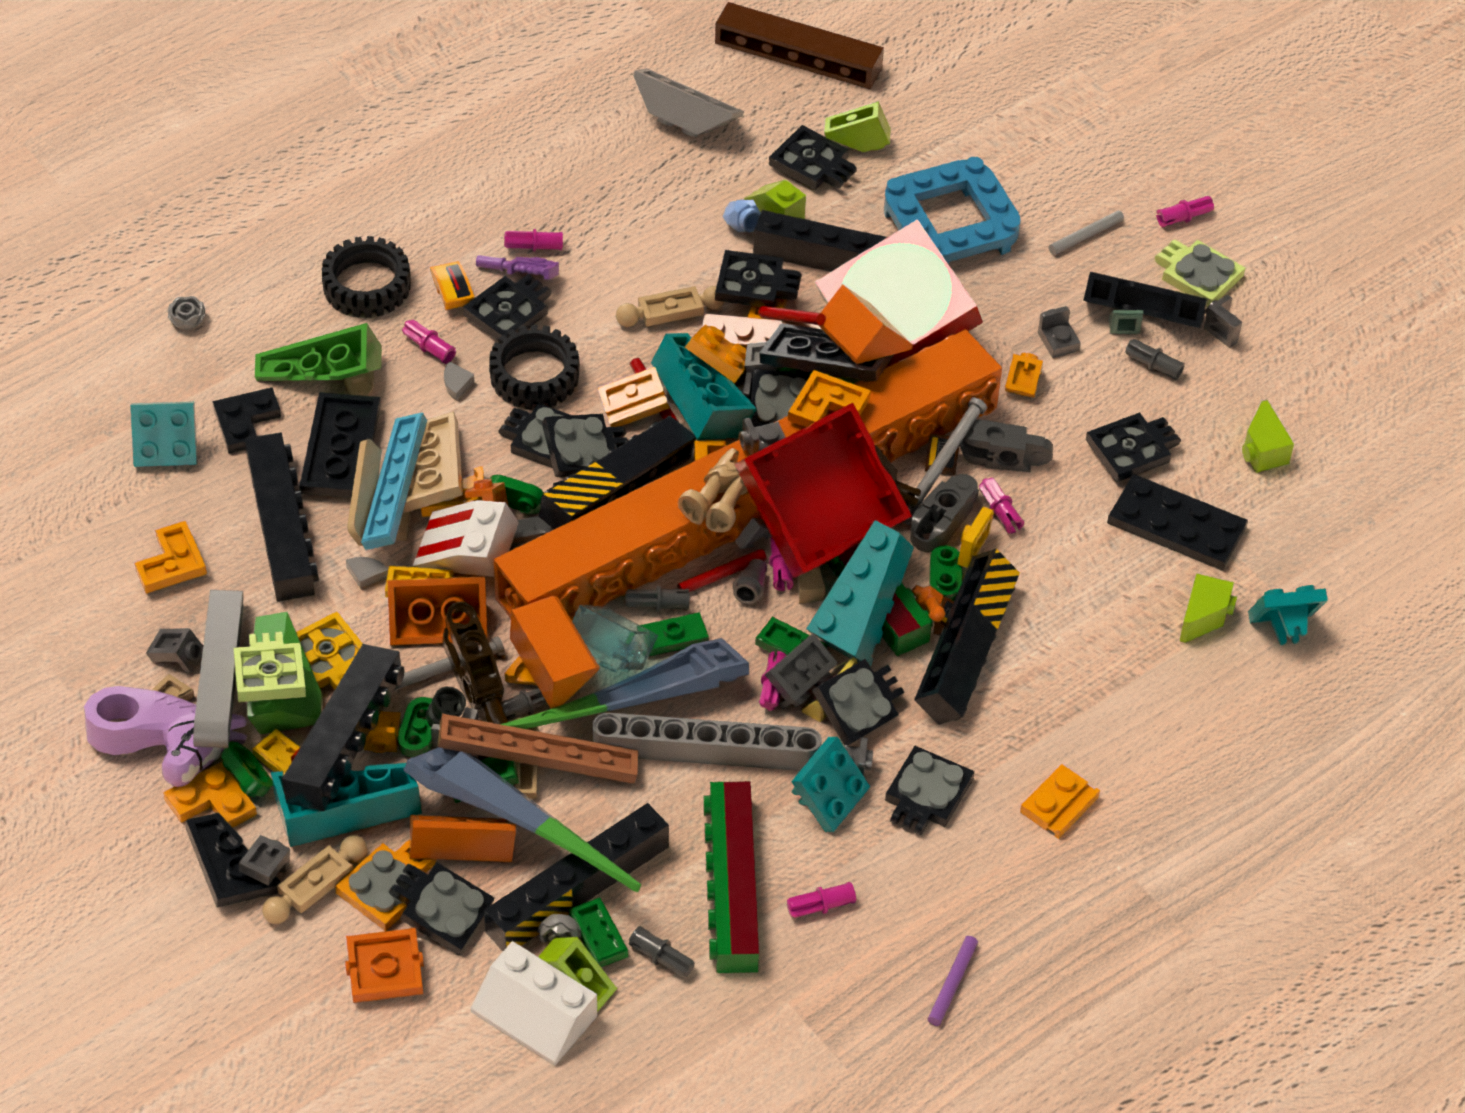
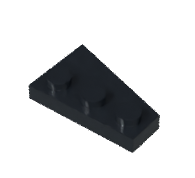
[185,813,281,908]

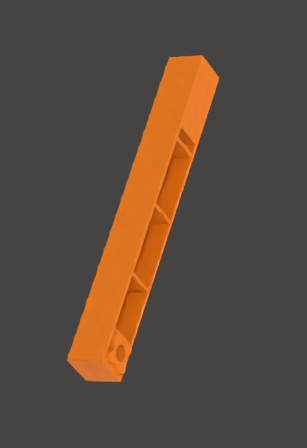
[493,329,1002,622]

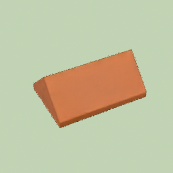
[818,284,912,364]
[387,577,487,645]
[510,596,600,709]
[410,815,516,862]

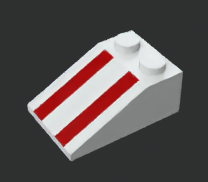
[413,500,519,577]

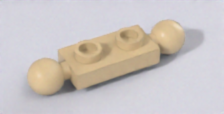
[616,286,725,327]
[262,835,367,924]

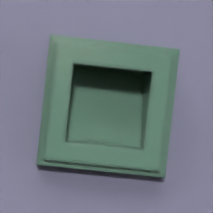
[1109,310,1143,334]

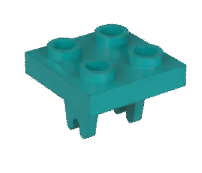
[130,401,198,467]
[1248,585,1328,645]
[791,737,870,832]

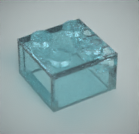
[572,605,658,673]

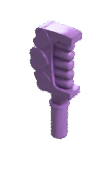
[476,255,559,280]

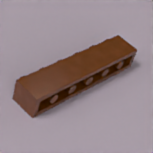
[715,2,884,90]

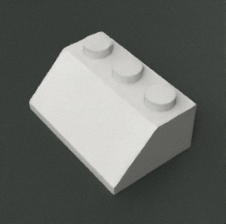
[470,941,597,1066]

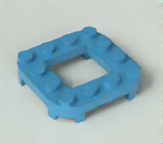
[884,157,1021,264]

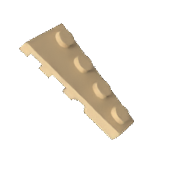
[403,411,463,513]

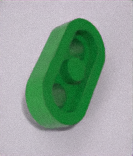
[490,475,544,514]
[929,545,962,602]
[398,697,432,758]
[221,741,273,797]

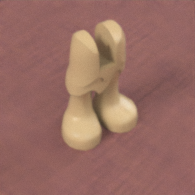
[678,448,748,532]

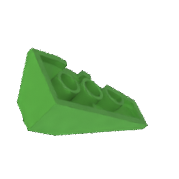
[254,323,382,381]
[247,612,323,735]

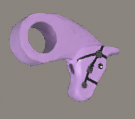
[84,686,247,787]

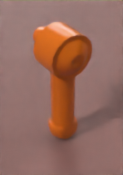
[912,585,946,622]

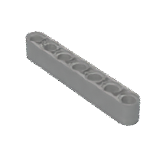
[193,590,243,748]
[593,713,822,771]

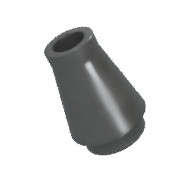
[733,559,767,604]

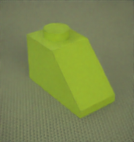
[824,101,891,152]
[744,180,806,219]
[1242,400,1294,473]
[1179,573,1237,643]
[538,937,618,1012]

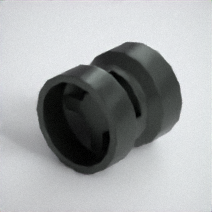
[426,686,466,727]

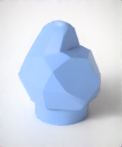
[723,200,761,232]

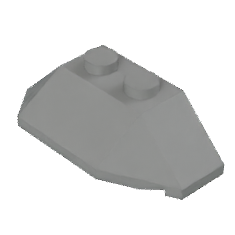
[633,68,744,137]

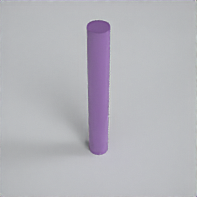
[927,936,978,1026]

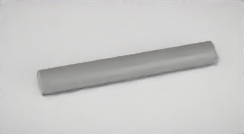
[1048,210,1124,255]

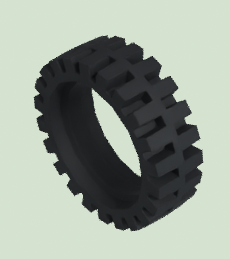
[322,236,411,318]
[489,325,580,409]

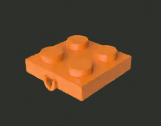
[345,928,424,1003]

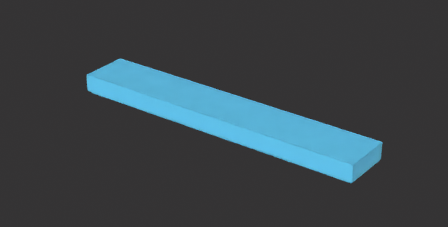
[361,412,427,550]

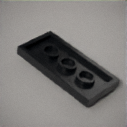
[759,323,895,382]
[299,392,381,498]
[1107,474,1248,571]

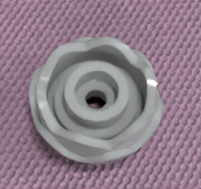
[168,296,205,330]
[537,914,581,943]

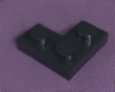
[212,387,281,454]

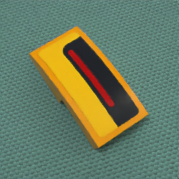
[430,261,474,310]

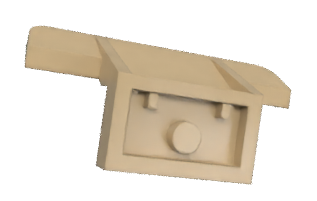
[347,439,411,546]

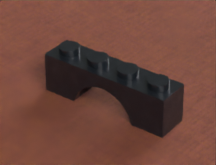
[1083,272,1209,328]

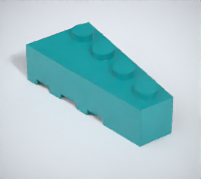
[651,333,757,440]
[806,520,914,667]
[271,763,422,847]

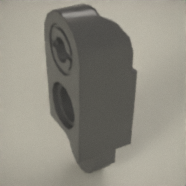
[960,420,1053,472]
[910,474,979,552]

